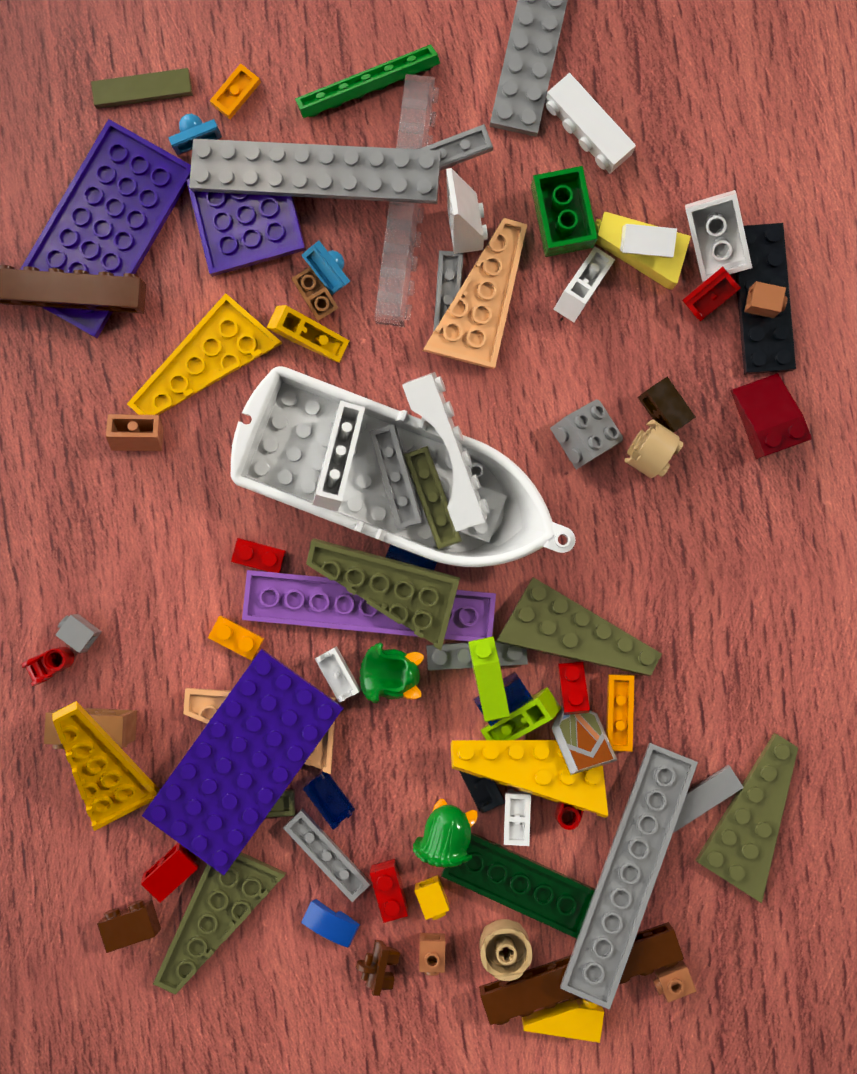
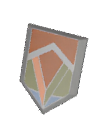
[551,705,617,775]

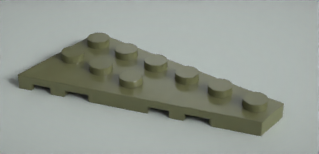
[306,538,460,651]
[496,577,662,676]
[695,733,798,903]
[153,852,286,995]

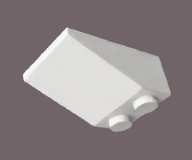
[446,168,488,254]
[685,190,752,282]

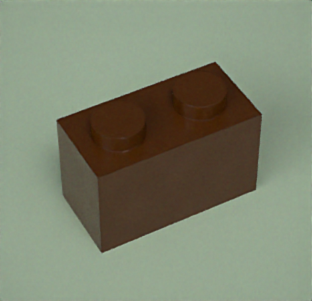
[97,900,161,953]

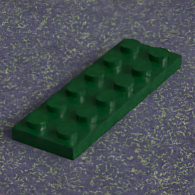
[441,832,595,939]

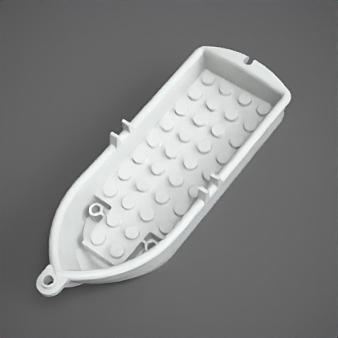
[230,366,576,567]

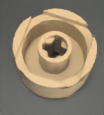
[625,420,683,478]
[479,919,532,981]

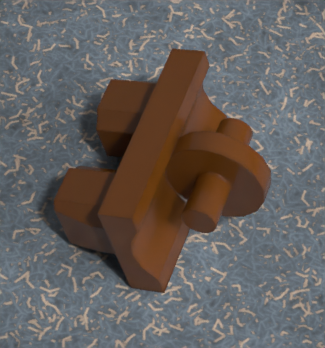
[356,940,400,996]

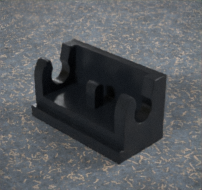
[459,771,505,813]

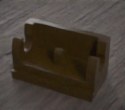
[638,376,696,433]

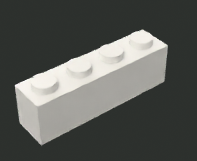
[545,73,636,174]
[313,400,365,512]

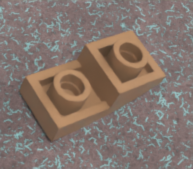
[291,267,338,321]

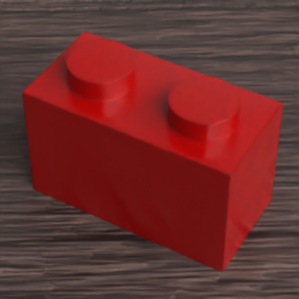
[369,859,409,923]

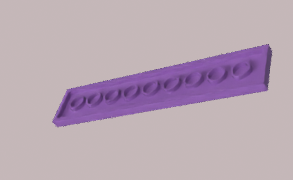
[242,570,496,641]

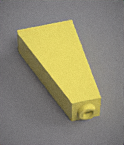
[595,211,691,290]

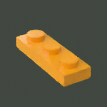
[606,674,634,752]

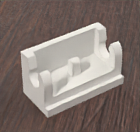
[620,224,677,258]
[315,646,360,702]
[504,789,531,846]

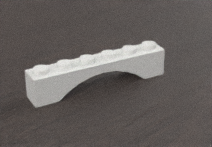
[402,372,489,532]

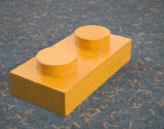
[210,63,261,120]
[208,615,265,661]

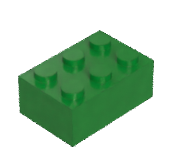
[531,166,598,257]

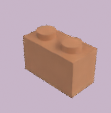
[106,414,164,451]

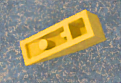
[267,305,350,363]
[522,999,604,1043]

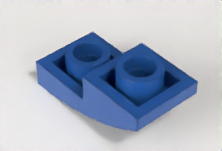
[301,899,360,948]

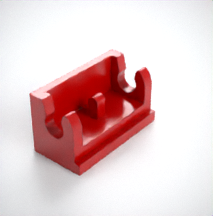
[682,266,741,321]
[141,843,198,903]

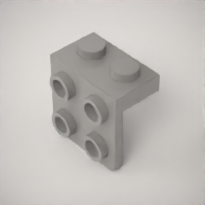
[550,399,623,470]

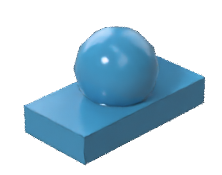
[168,113,222,155]
[301,241,350,295]

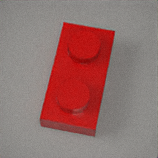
[231,538,286,573]
[558,662,590,715]

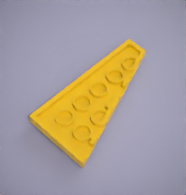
[451,740,608,818]

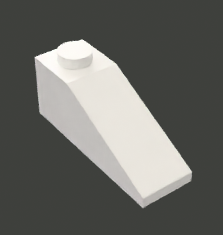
[553,247,615,322]

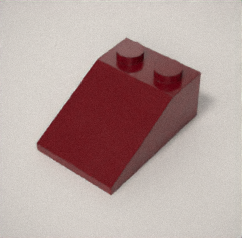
[730,373,812,459]

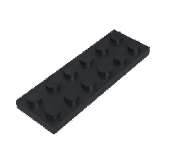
[735,223,796,374]

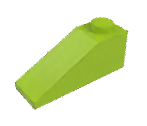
[468,636,510,722]
[480,687,561,740]

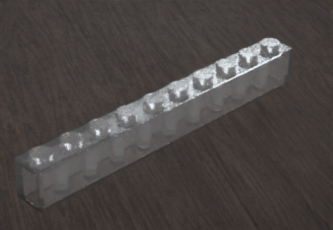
[374,74,439,327]

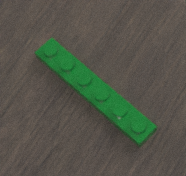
[295,44,440,119]

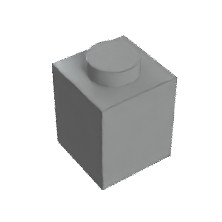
[56,614,102,653]

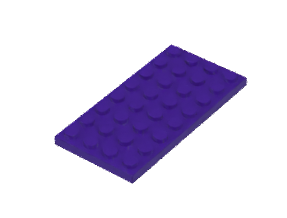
[20,119,191,338]
[142,649,344,875]

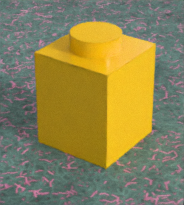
[415,875,449,920]

